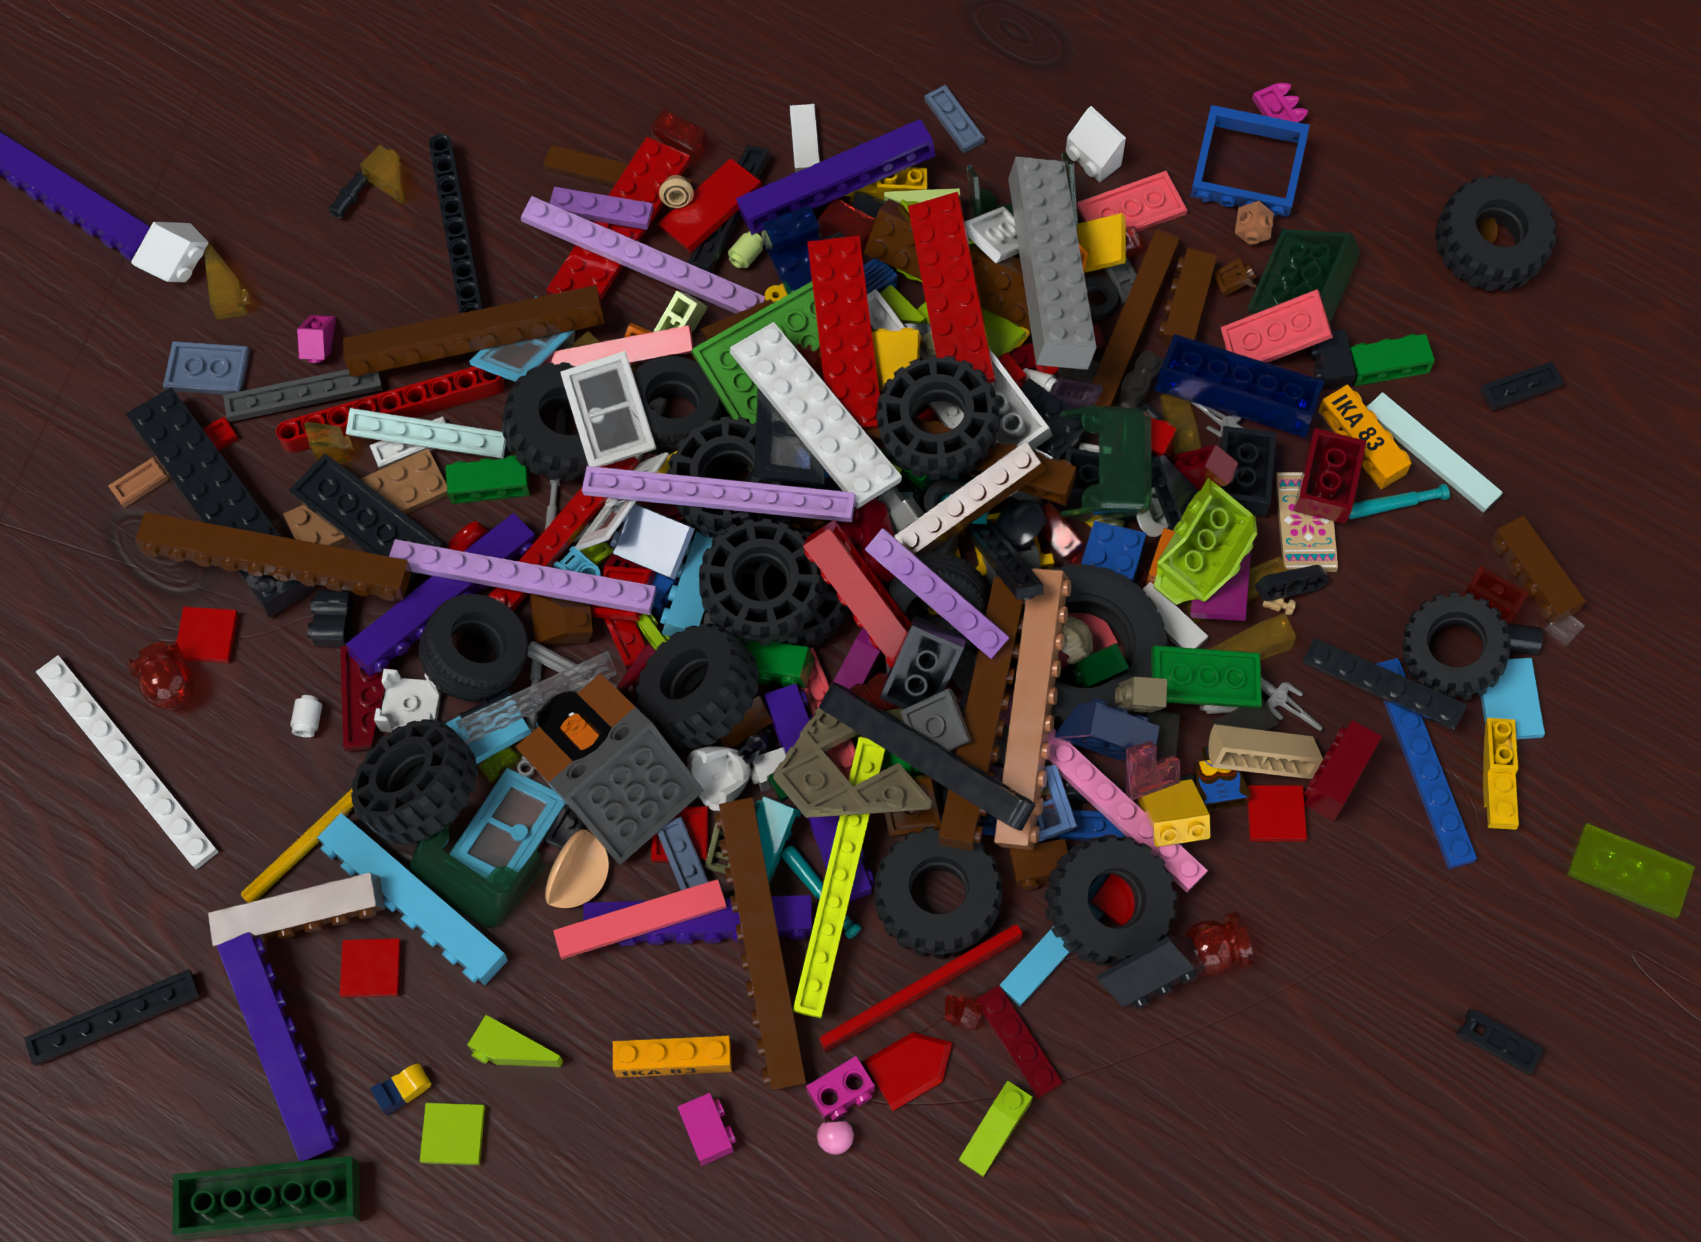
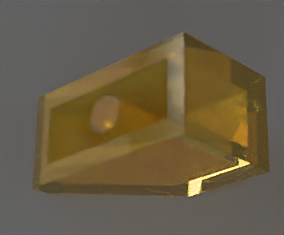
[360,145,405,204]
[304,422,353,464]

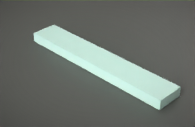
[1367,392,1503,513]
[346,408,507,459]

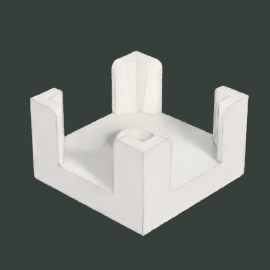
[374,669,442,732]

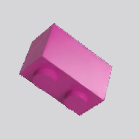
[678,1093,736,1166]

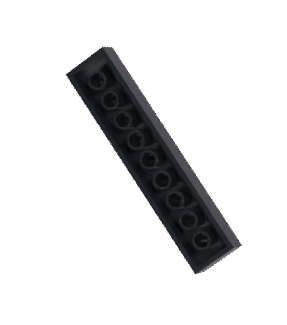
[126,387,315,618]

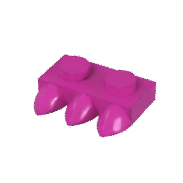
[1252,83,1308,123]

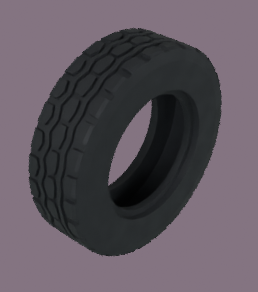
[1008,564,1168,731]

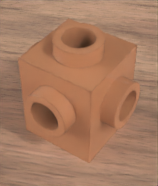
[1235,201,1274,245]

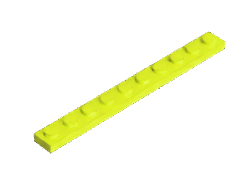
[793,737,885,1018]

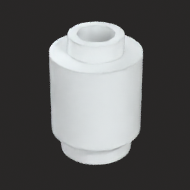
[290,695,322,738]

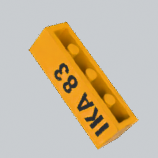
[1318,384,1412,490]
[613,1036,732,1078]

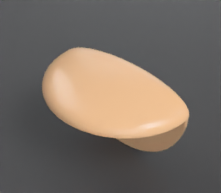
[545,829,609,908]

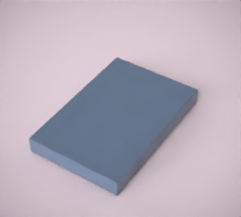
[163,341,250,395]

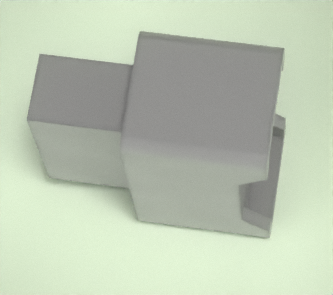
[876,487,925,536]

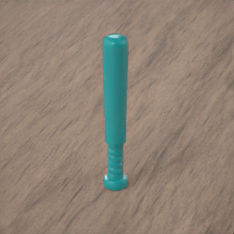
[1349,484,1450,519]
[781,846,861,939]

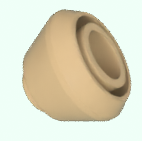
[659,175,694,208]

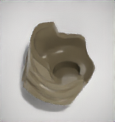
[1061,616,1093,664]

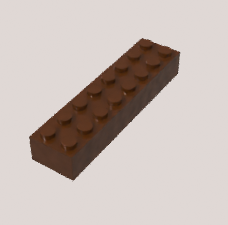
[864,199,1031,331]

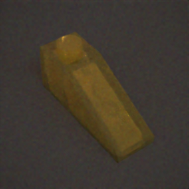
[204,243,250,320]
[1160,392,1201,456]
[1210,613,1296,660]

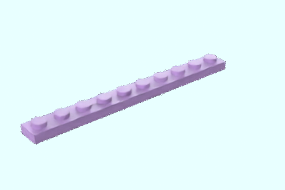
[521,196,765,314]
[582,466,856,522]
[389,539,657,615]

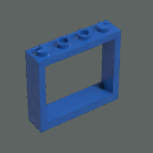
[1190,105,1310,217]

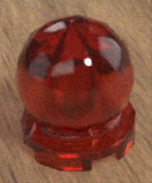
[126,641,195,711]
[1184,911,1254,977]

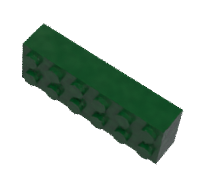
[172,1156,360,1240]

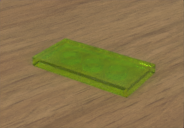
[1567,823,1695,919]

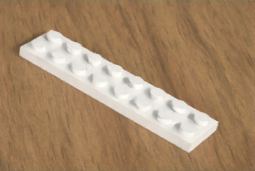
[730,322,902,509]

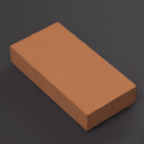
[108,457,169,508]

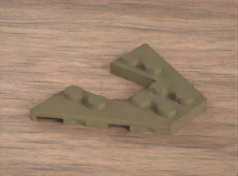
[773,707,933,818]

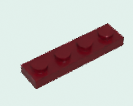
[975,986,1062,1100]

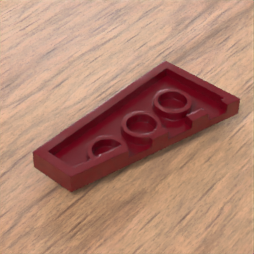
[340,646,393,751]

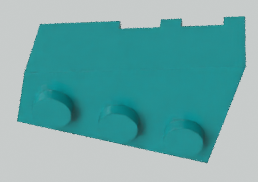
[754,796,802,884]

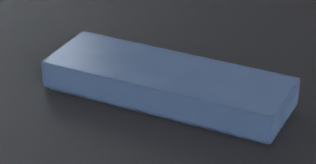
[924,85,985,154]
[657,817,708,891]

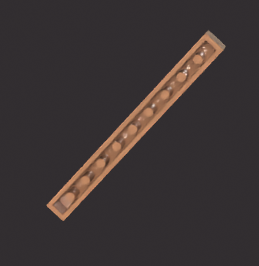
[994,569,1071,850]

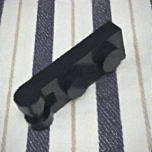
[1456,1009,1544,1076]

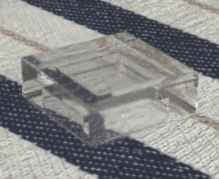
[1545,615,1585,647]

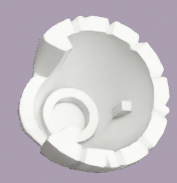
[687,746,751,811]

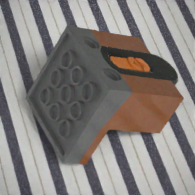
[516,673,705,865]

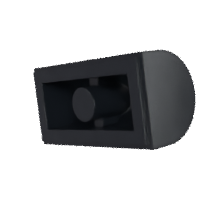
[1507,623,1543,656]

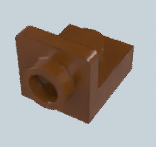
[1213,258,1257,296]

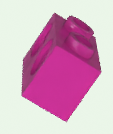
[806,1056,875,1121]

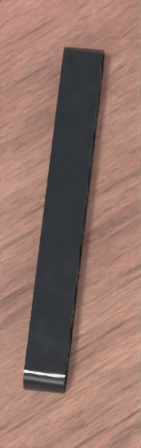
[429,133,484,314]
[819,682,1036,831]

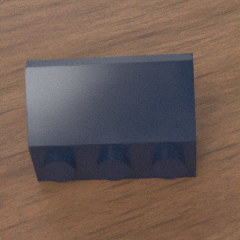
[1055,699,1160,761]

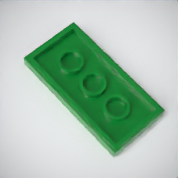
[1151,645,1262,709]

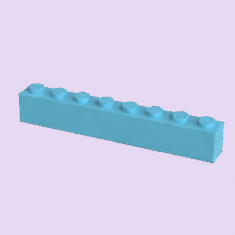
[317,813,508,986]

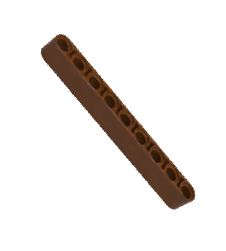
[1080,229,1181,426]

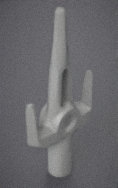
[1187,396,1243,437]
[1261,677,1323,731]

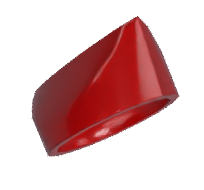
[448,521,490,552]

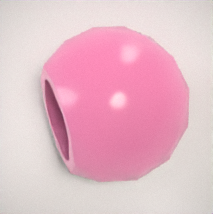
[817,1121,854,1155]

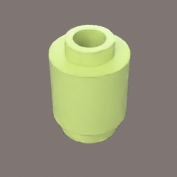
[728,231,764,268]

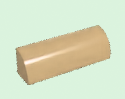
[1209,724,1323,779]

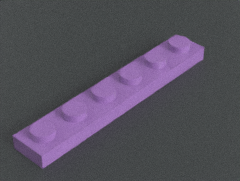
[865,528,1010,659]

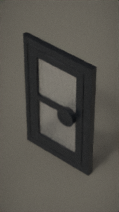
[754,387,825,486]

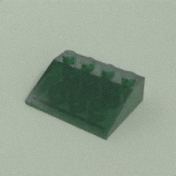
[1247,229,1361,325]

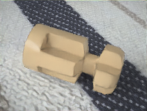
[1262,598,1296,615]

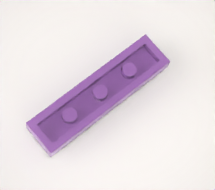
[549,187,653,230]

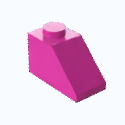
[297,315,336,363]

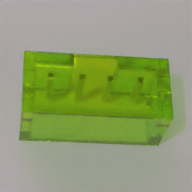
[479,746,519,782]

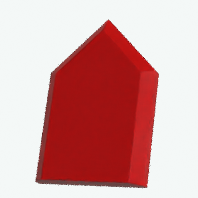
[863,1032,952,1112]

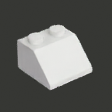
[1066,106,1126,183]
[131,222,209,282]

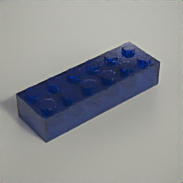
[1155,334,1324,437]

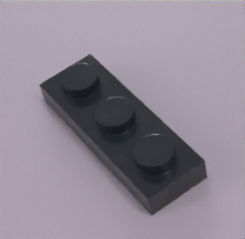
[1480,361,1564,411]

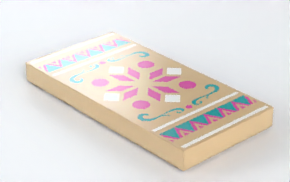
[1275,472,1338,572]

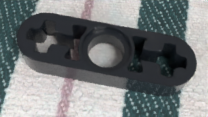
[1255,565,1329,601]

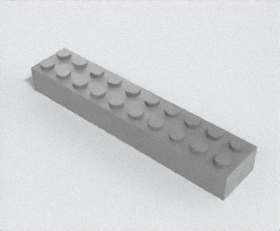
[1008,157,1096,369]

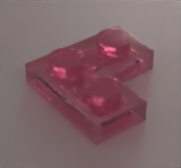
[1126,741,1180,800]

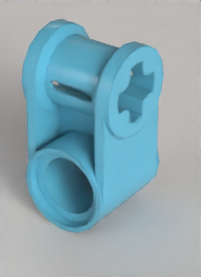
[553,546,601,576]

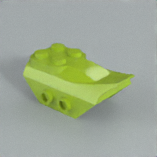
[1153,478,1257,605]

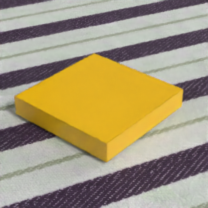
[1077,213,1126,273]

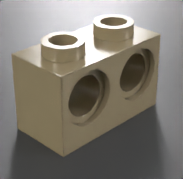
[1115,677,1167,713]

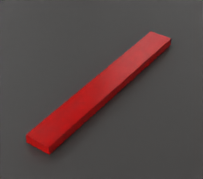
[819,924,1023,1053]

